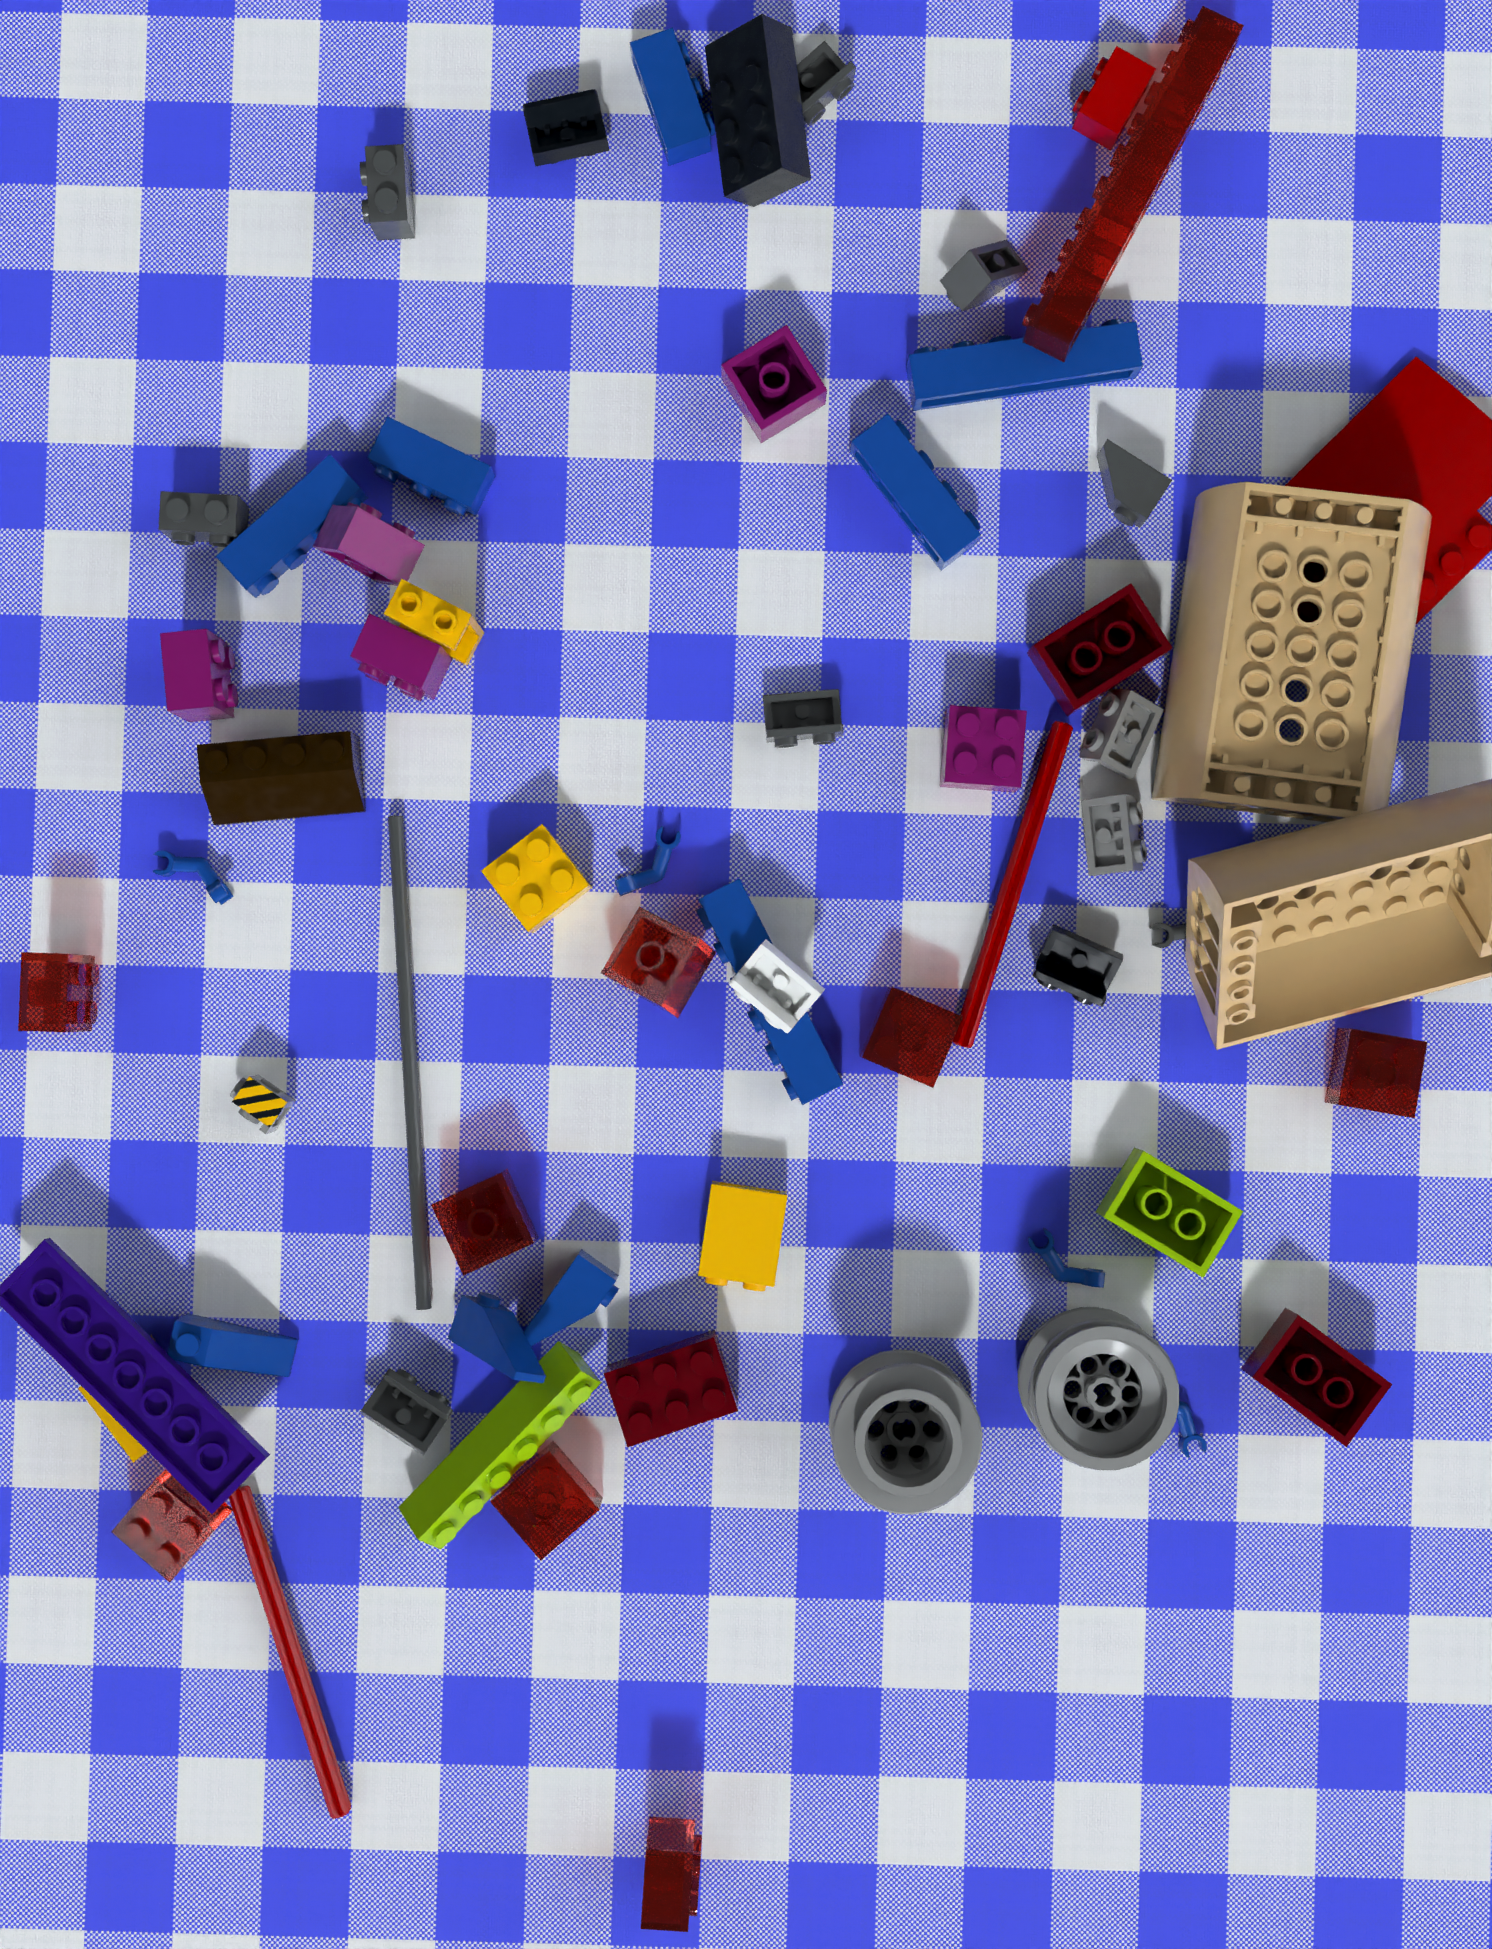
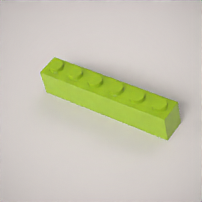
[398,1341,601,1549]

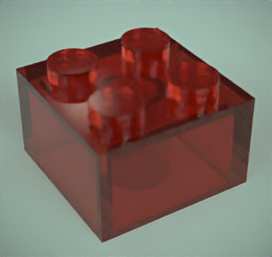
[601,907,716,1018]
[18,952,99,1032]
[859,987,963,1088]
[1325,1028,1427,1118]
[431,1169,539,1276]
[490,1441,603,1560]
[112,1470,233,1582]
[641,1817,702,1932]

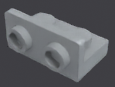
[1079,689,1164,779]
[1081,794,1147,876]

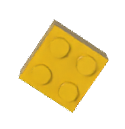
[481,824,593,933]

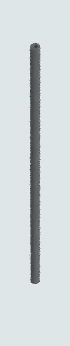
[388,816,432,1310]

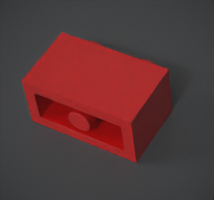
[1072,46,1156,151]

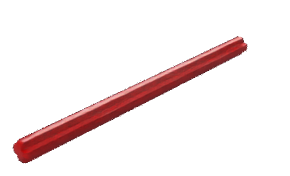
[952,721,1073,1048]
[229,1485,351,1819]

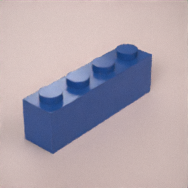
[850,414,981,571]
[216,454,368,598]

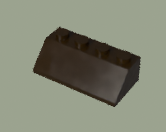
[197,731,366,826]

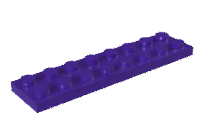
[0,1238,270,1514]

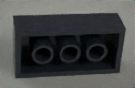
[705,14,811,207]

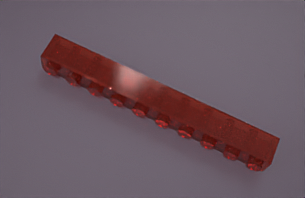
[1022,6,1244,362]

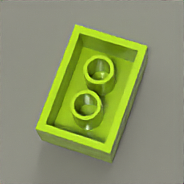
[1096,1147,1243,1278]

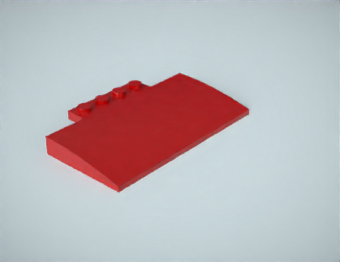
[1285,357,1492,624]

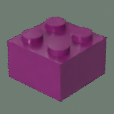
[721,325,827,443]
[313,502,425,586]
[350,613,452,701]
[160,629,239,722]
[940,705,1027,793]

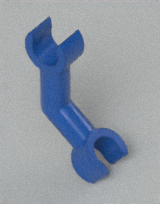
[615,826,681,896]
[153,850,234,905]
[1028,1228,1105,1288]
[1177,1400,1207,1458]

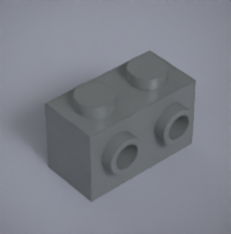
[360,144,415,240]
[158,491,249,547]

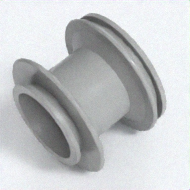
[1018,1307,1179,1470]
[829,1349,983,1515]

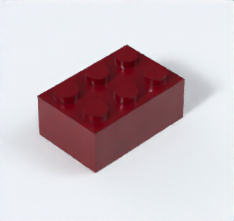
[1027,583,1173,717]
[1241,1308,1392,1447]
[604,1330,738,1447]

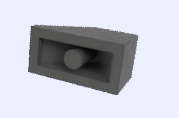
[940,240,1028,311]
[1097,439,1172,528]

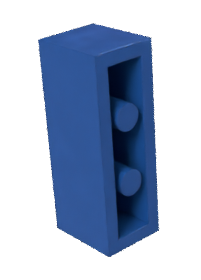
[629,27,715,166]
[367,416,495,517]

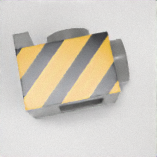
[230,1075,296,1134]

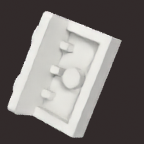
[729,939,825,1033]

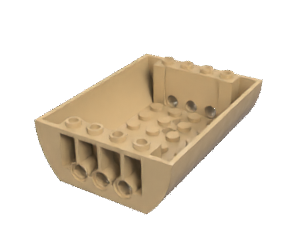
[1151,482,1432,822]
[1185,779,1492,1050]

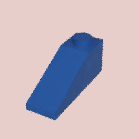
[524,1249,619,1346]
[447,1292,546,1383]
[167,1313,299,1377]

